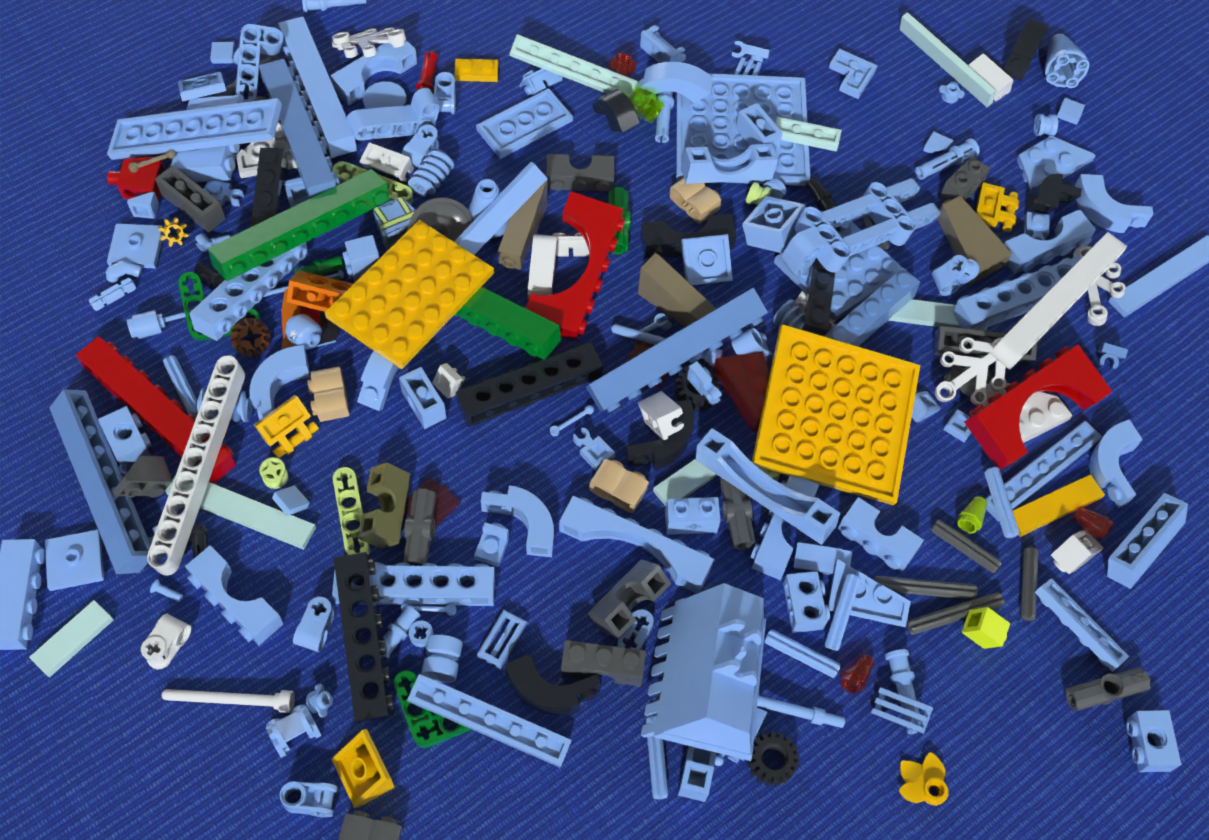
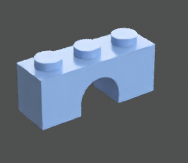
[838,497,924,573]

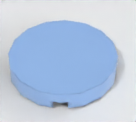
[363,81,407,109]

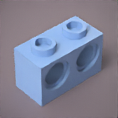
[783,571,830,633]

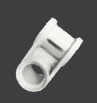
[141,614,192,669]

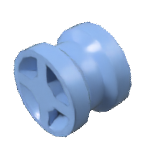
[1034,114,1058,136]

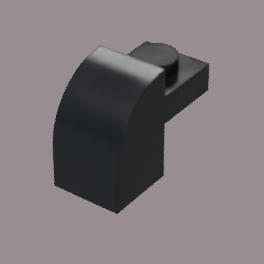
[592,89,640,133]
[1026,174,1082,214]

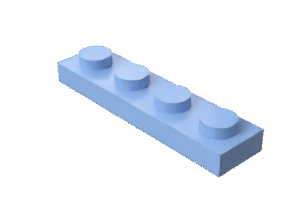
[1035,578,1129,672]

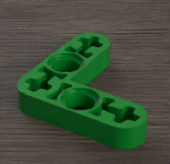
[179,272,260,341]
[394,671,484,748]

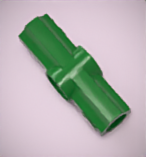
[608,187,630,255]

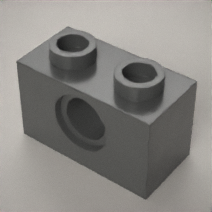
[939,156,990,202]

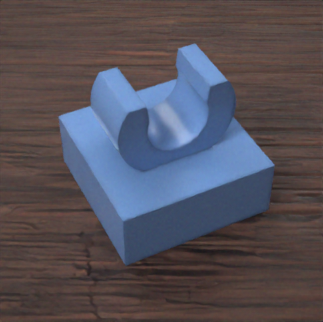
[1097,342,1128,369]

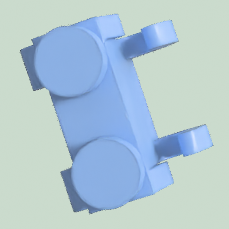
[266,705,322,758]

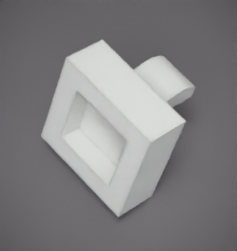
[432,363,465,399]

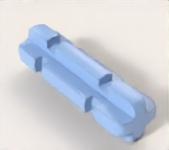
[89,278,136,311]

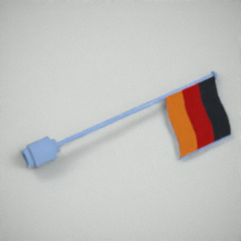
[127,270,344,350]

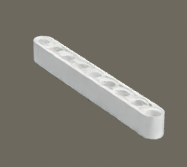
[990,232,1127,369]
[147,356,245,575]

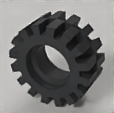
[675,365,720,412]
[747,731,800,786]

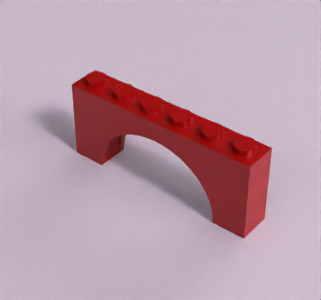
[525,191,626,341]
[964,344,1112,470]

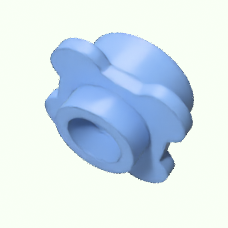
[939,82,965,103]
[306,684,333,717]

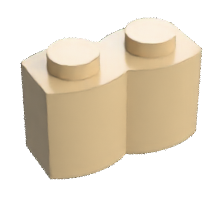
[670,178,721,224]
[307,366,349,422]
[589,459,649,513]

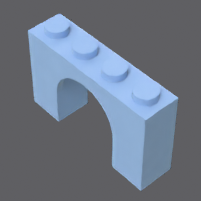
[171,95,243,182]

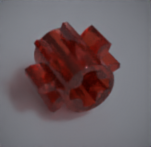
[609,53,637,77]

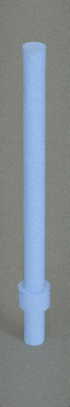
[757,695,845,728]

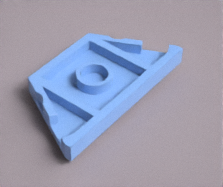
[1017,136,1096,192]

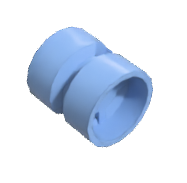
[421,635,463,683]

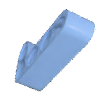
[235,24,283,103]
[347,88,440,140]

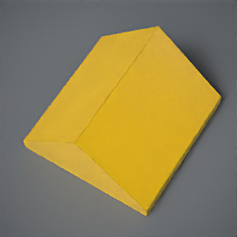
[332,729,395,808]

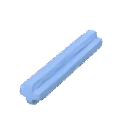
[163,355,198,417]
[985,467,1019,538]
[825,573,861,651]
[765,629,840,678]
[646,716,668,800]

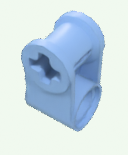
[433,72,456,115]
[402,125,439,167]
[932,255,979,296]
[731,328,773,365]
[293,597,335,652]
[280,781,338,817]

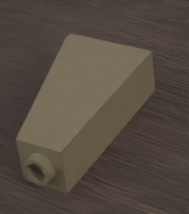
[498,180,547,270]
[937,196,1012,286]
[638,253,716,327]

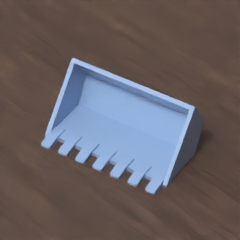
[641,583,766,761]

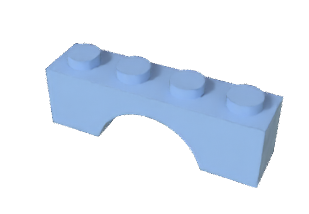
[330,40,417,106]
[681,144,778,184]
[1004,210,1096,275]
[750,476,819,580]
[185,546,283,646]

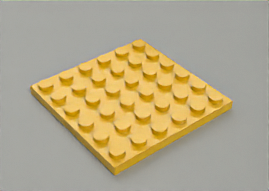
[752,325,920,505]

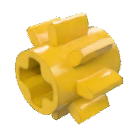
[158,217,188,247]

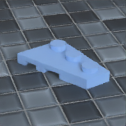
[827,559,911,627]

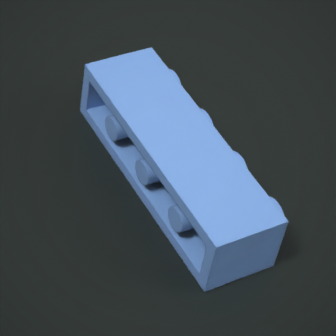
[1107,493,1188,589]
[0,539,45,650]

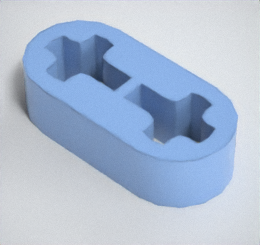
[617,609,654,650]

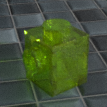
[629,87,665,123]

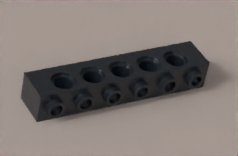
[456,343,603,427]
[333,552,395,722]

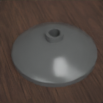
[408,198,474,242]

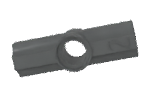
[720,477,756,550]
[403,489,436,566]
[1065,667,1151,712]

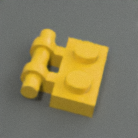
[975,182,1019,232]
[254,395,319,459]

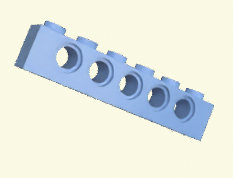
[190,242,308,341]
[953,256,1082,330]
[332,562,495,606]

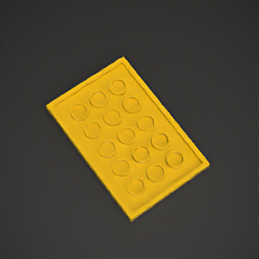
[325,220,494,369]

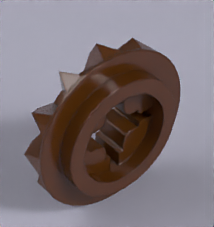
[231,318,270,357]

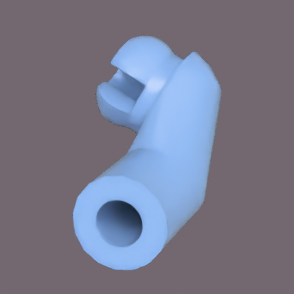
[105,261,142,283]

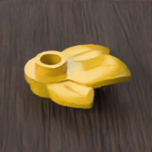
[899,752,948,806]

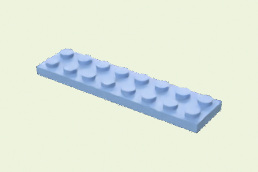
[107,98,282,160]

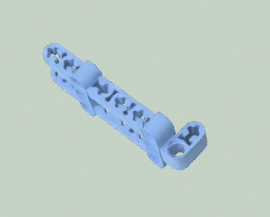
[781,178,941,277]

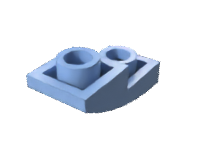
[794,542,852,576]

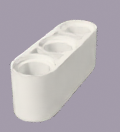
[528,234,557,299]

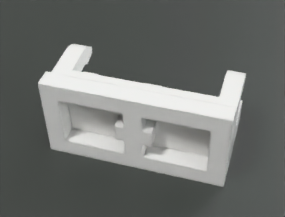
[968,54,1013,101]
[360,142,414,182]
[638,391,684,440]

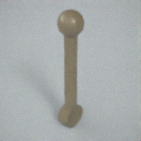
[128,150,176,173]

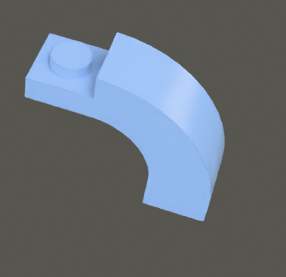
[635,62,713,104]
[1075,174,1153,233]
[249,345,310,420]
[357,351,411,411]
[1089,419,1143,508]
[481,485,554,557]

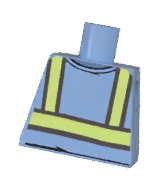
[373,197,415,251]

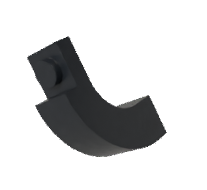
[1003,17,1049,81]
[626,400,694,470]
[505,655,601,715]

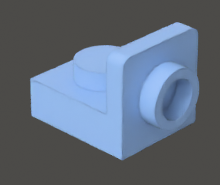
[474,523,509,567]

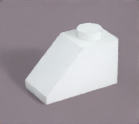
[1051,529,1104,574]

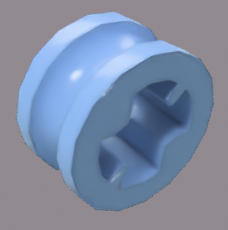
[409,620,434,648]

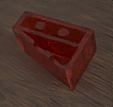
[713,351,770,432]

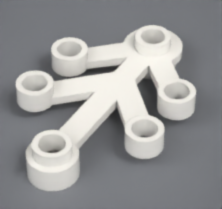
[332,27,406,58]
[1073,246,1126,326]
[935,337,1006,406]

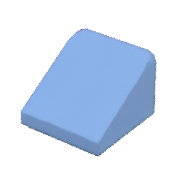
[127,192,160,219]
[912,391,941,422]

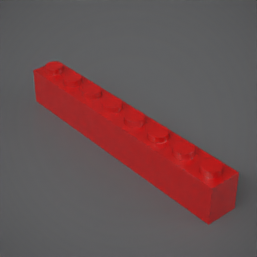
[76,336,236,484]

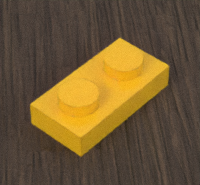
[455,59,499,82]

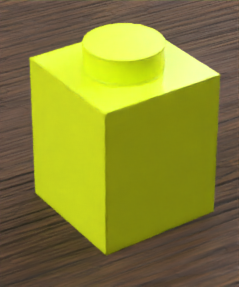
[962,607,1010,649]

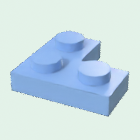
[829,49,878,99]

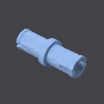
[382,605,420,659]

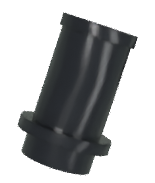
[189,525,209,559]

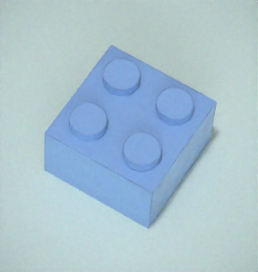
[742,196,806,254]

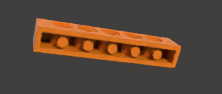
[287,270,353,312]

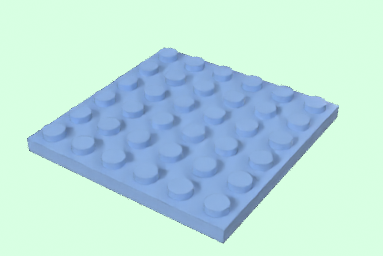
[676,73,810,186]

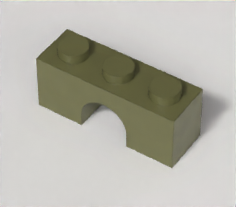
[358,462,410,549]

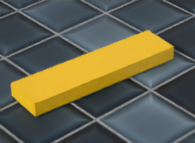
[1013,474,1105,537]

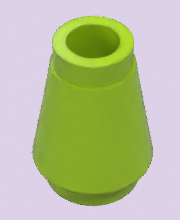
[958,496,988,533]

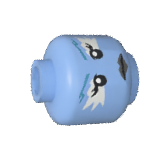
[285,314,322,350]

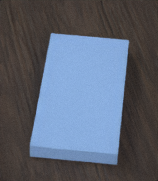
[476,88,573,159]

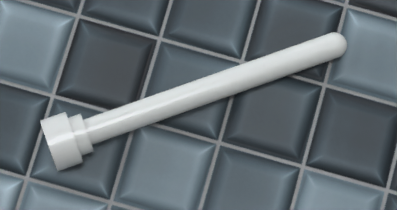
[162,689,295,713]

